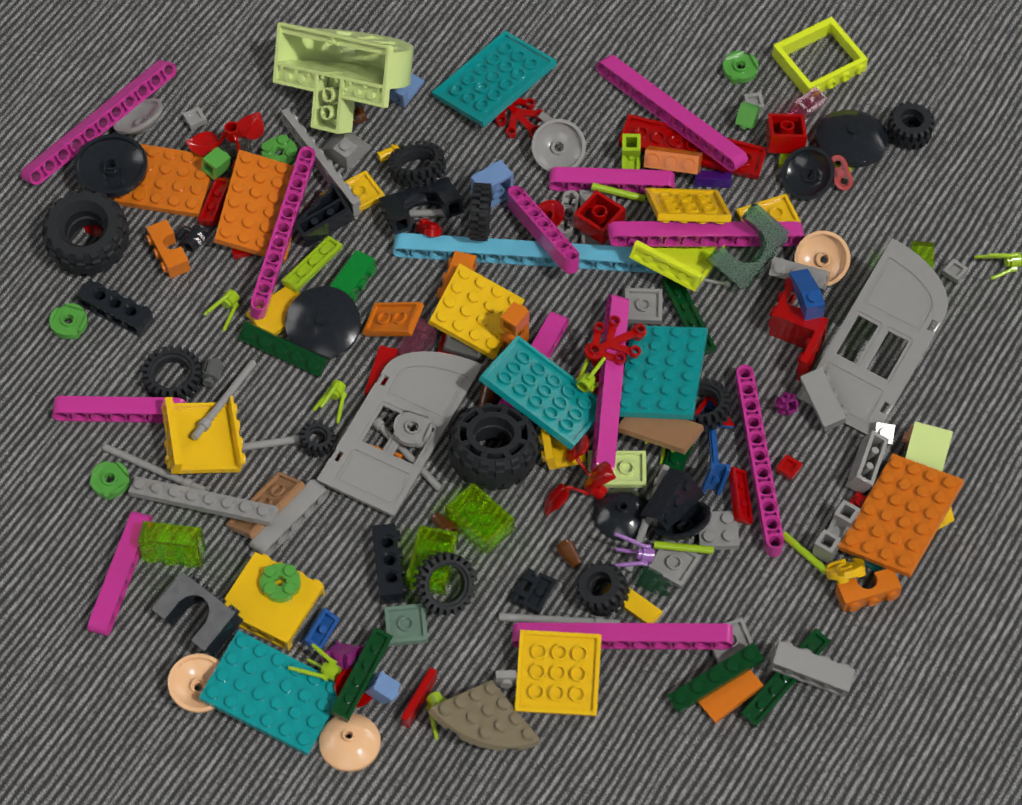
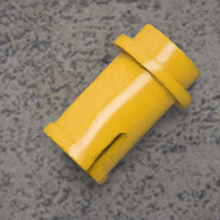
[376,144,399,163]

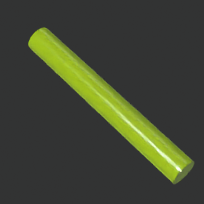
[591,182,645,202]
[783,531,827,575]
[654,541,714,554]

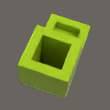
[622,134,641,169]

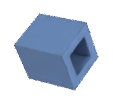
[364,671,401,705]

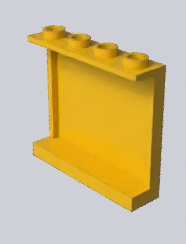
[161,396,246,474]
[224,552,325,652]

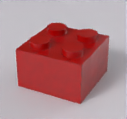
[766,113,807,154]
[573,190,626,245]

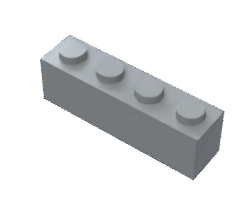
[768,641,855,697]

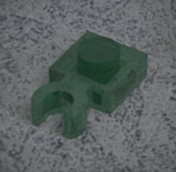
[636,566,674,596]

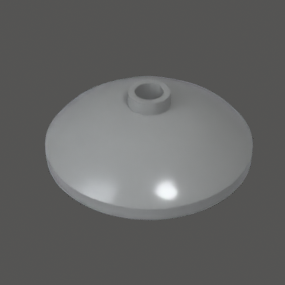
[113,98,163,135]
[531,119,586,172]

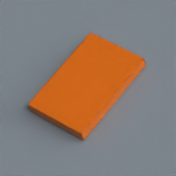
[362,302,424,337]
[698,670,764,724]

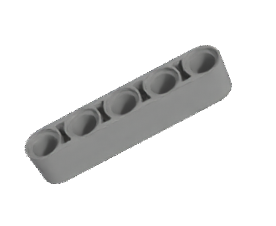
[250,479,329,556]

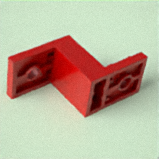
[768,277,829,382]

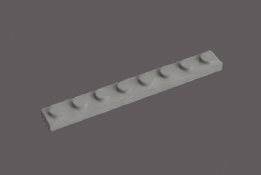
[281,108,361,216]
[128,476,279,526]

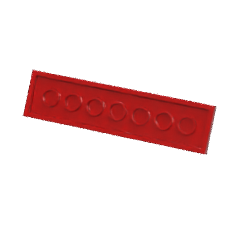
[618,114,768,180]

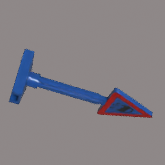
[695,396,734,495]

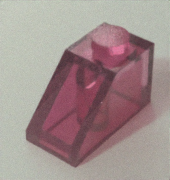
[786,87,828,121]
[398,317,437,356]

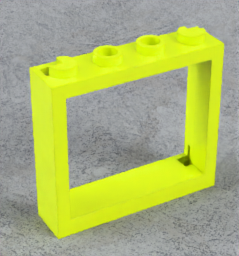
[772,16,868,99]

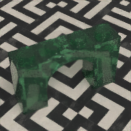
[705,203,790,290]

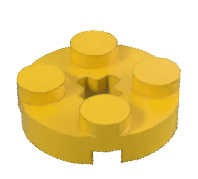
[825,558,866,584]

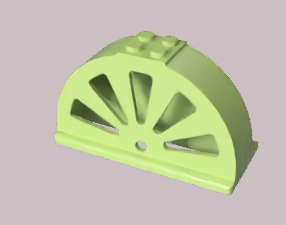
[273,22,414,134]

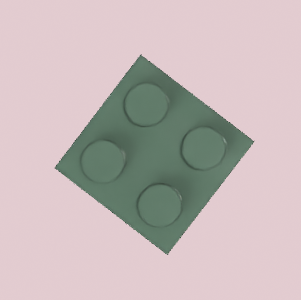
[384,603,428,647]

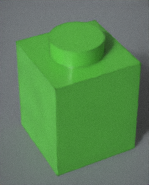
[735,101,761,130]
[201,147,231,180]

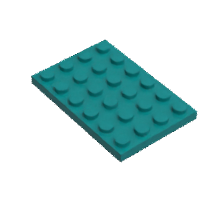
[432,31,557,128]
[619,325,708,420]
[478,335,597,450]
[199,630,337,756]

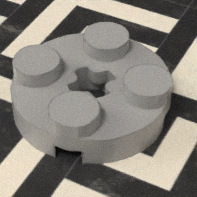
[393,409,432,448]

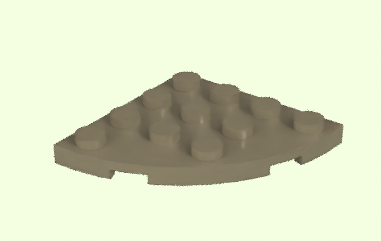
[428,680,541,751]

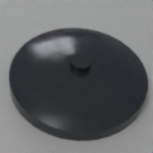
[815,110,888,168]
[74,134,148,198]
[285,286,361,360]

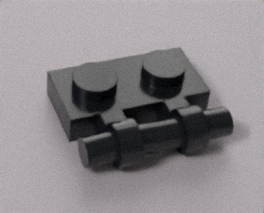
[509,568,558,615]

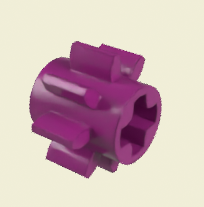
[774,392,799,417]

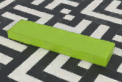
[282,235,343,293]

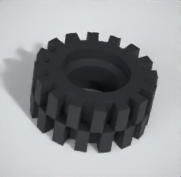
[299,420,335,458]

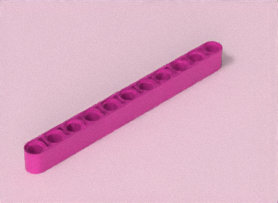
[596,55,748,172]
[21,60,176,185]
[250,146,315,320]
[607,221,805,247]
[590,294,629,472]
[735,365,784,557]
[512,622,733,650]

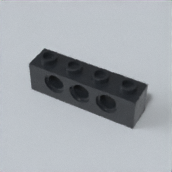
[77,280,154,338]
[372,523,407,605]

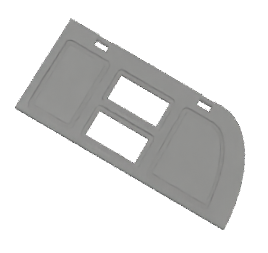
[799,238,948,435]
[316,351,483,517]

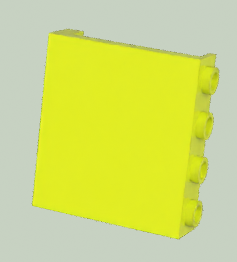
[629,220,725,292]

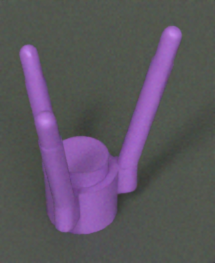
[614,532,655,567]

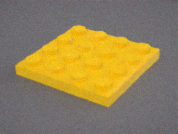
[645,188,732,224]
[428,263,525,360]
[515,630,602,717]

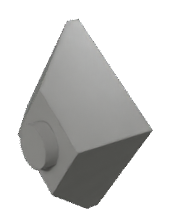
[322,132,371,171]

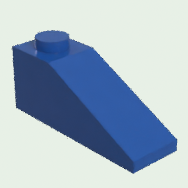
[789,269,825,320]

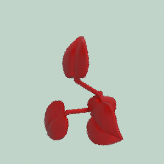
[186,112,264,171]
[544,434,616,516]

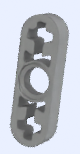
[557,190,579,238]

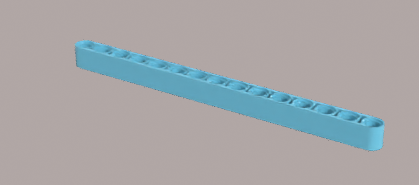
[393,233,658,273]

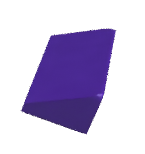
[695,170,732,188]

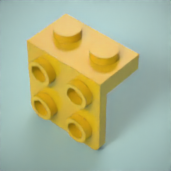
[538,428,587,470]

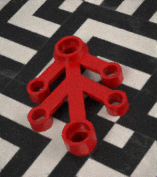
[495,98,546,140]
[584,315,647,365]

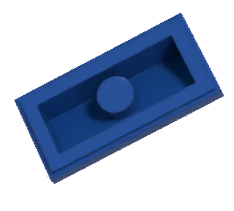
[300,607,340,649]

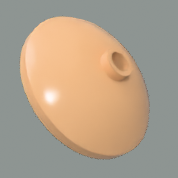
[794,231,851,286]
[168,654,220,713]
[319,713,381,772]

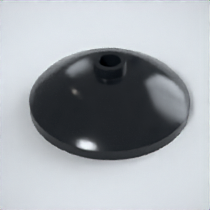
[781,146,835,200]
[593,488,649,541]
[654,501,712,541]

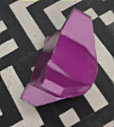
[321,640,365,672]

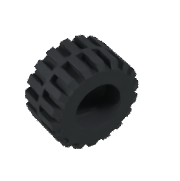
[887,101,935,151]
[575,561,630,617]

